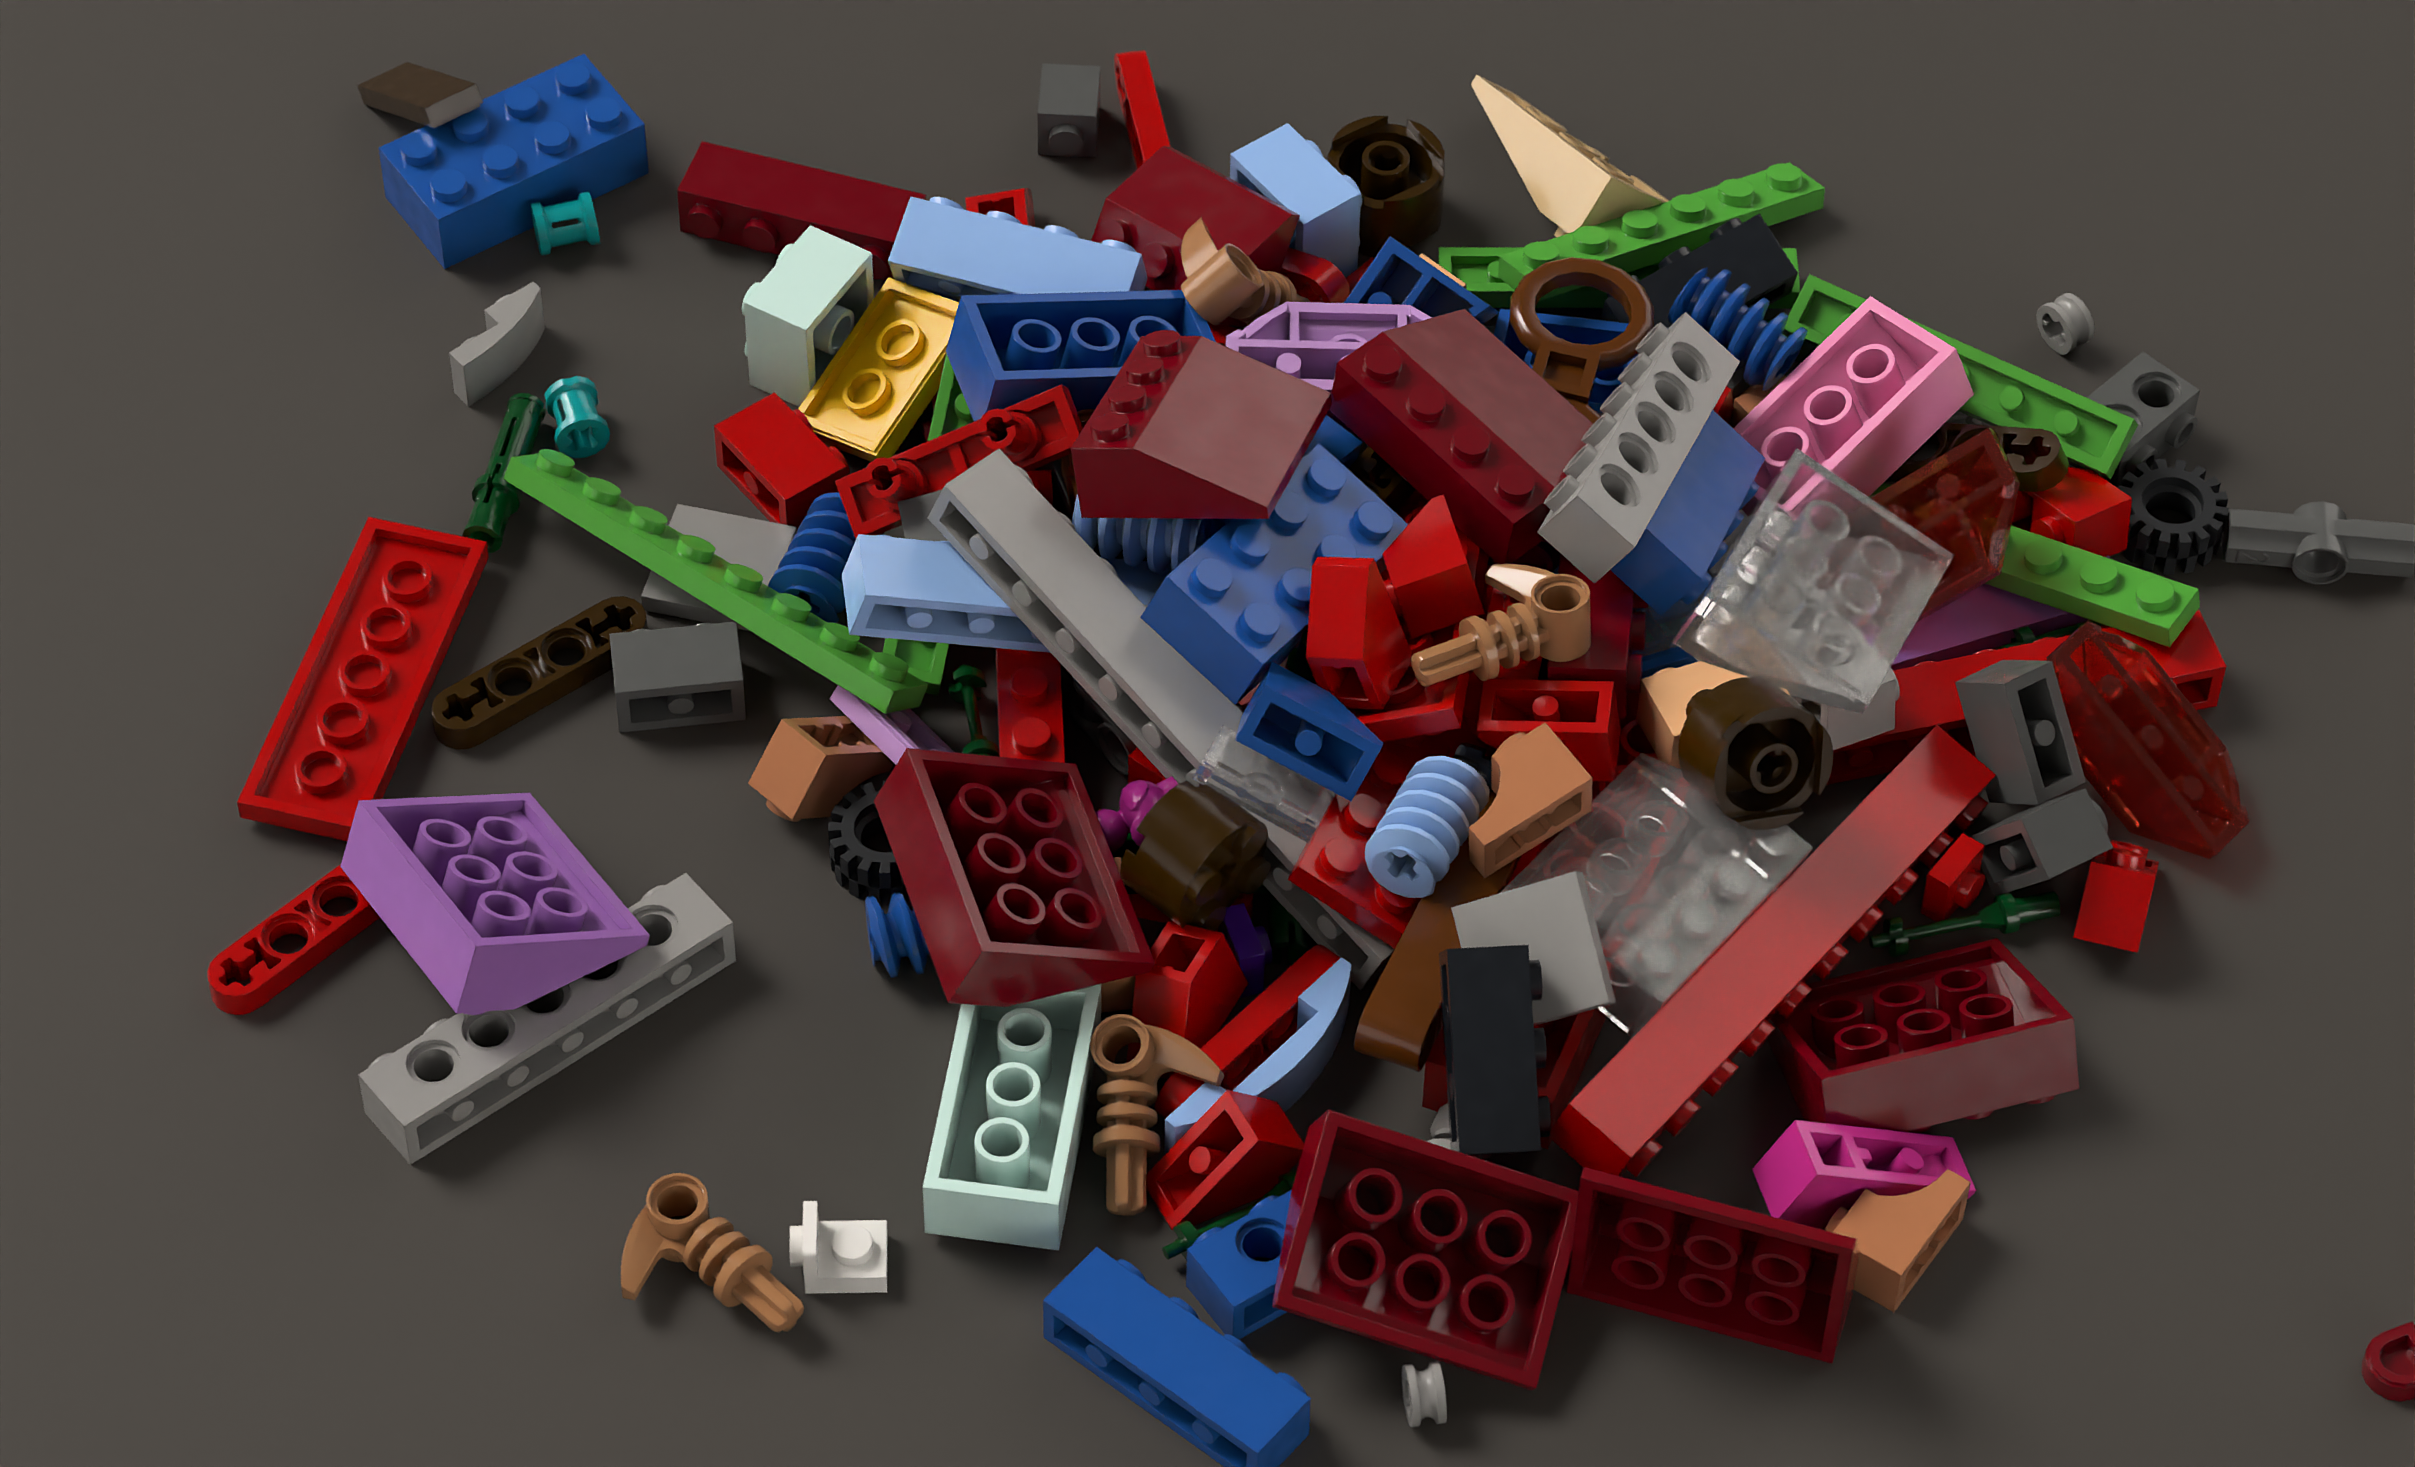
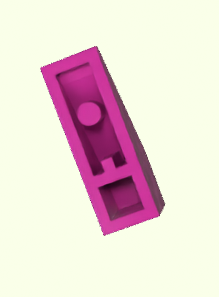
[1752,1120,1976,1229]

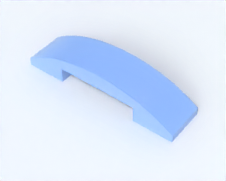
[1164,957,1352,1155]

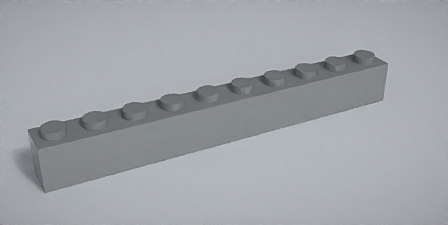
[928,449,1395,990]

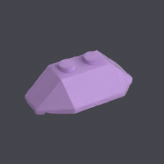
[1226,302,1432,433]

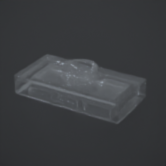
[1192,725,1335,843]

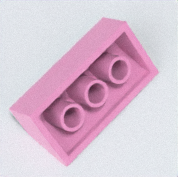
[1733,296,1974,560]

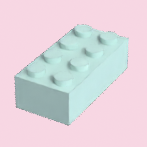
[923,984,1101,1250]

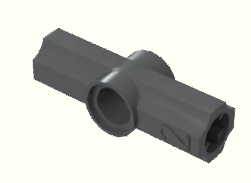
[2222,501,2415,584]

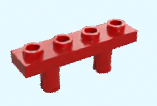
[835,384,1083,539]

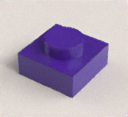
[1218,903,1272,999]

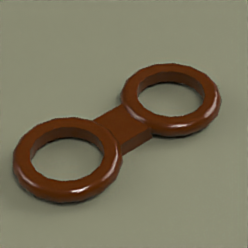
[1510,257,1654,424]

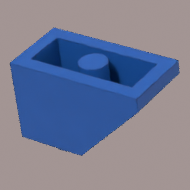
[1235,662,1383,801]

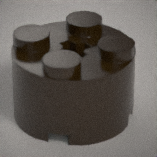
[1327,116,1445,258]
[1678,677,1833,830]
[1120,778,1271,931]

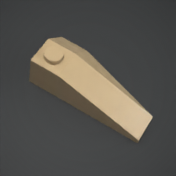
[1471,75,1669,237]

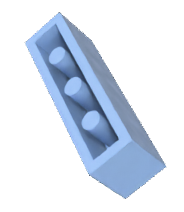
[888,196,1148,301]

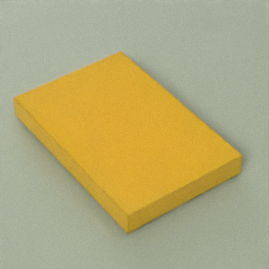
[798,277,959,462]

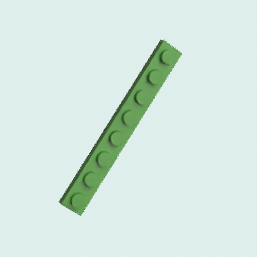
[504,449,928,714]

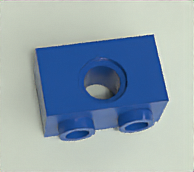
[1186,1190,1292,1339]

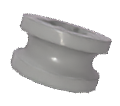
[2036,293,2095,354]
[1402,1361,1447,1427]

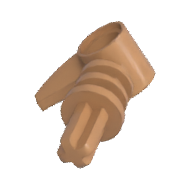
[1181,218,1311,326]
[1411,564,1591,687]
[1090,1014,1225,1216]
[621,1173,804,1332]

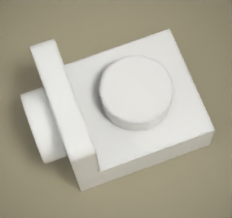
[790,1201,888,1294]

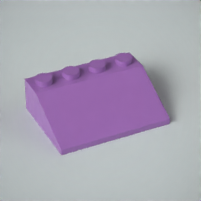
[340,793,650,1015]

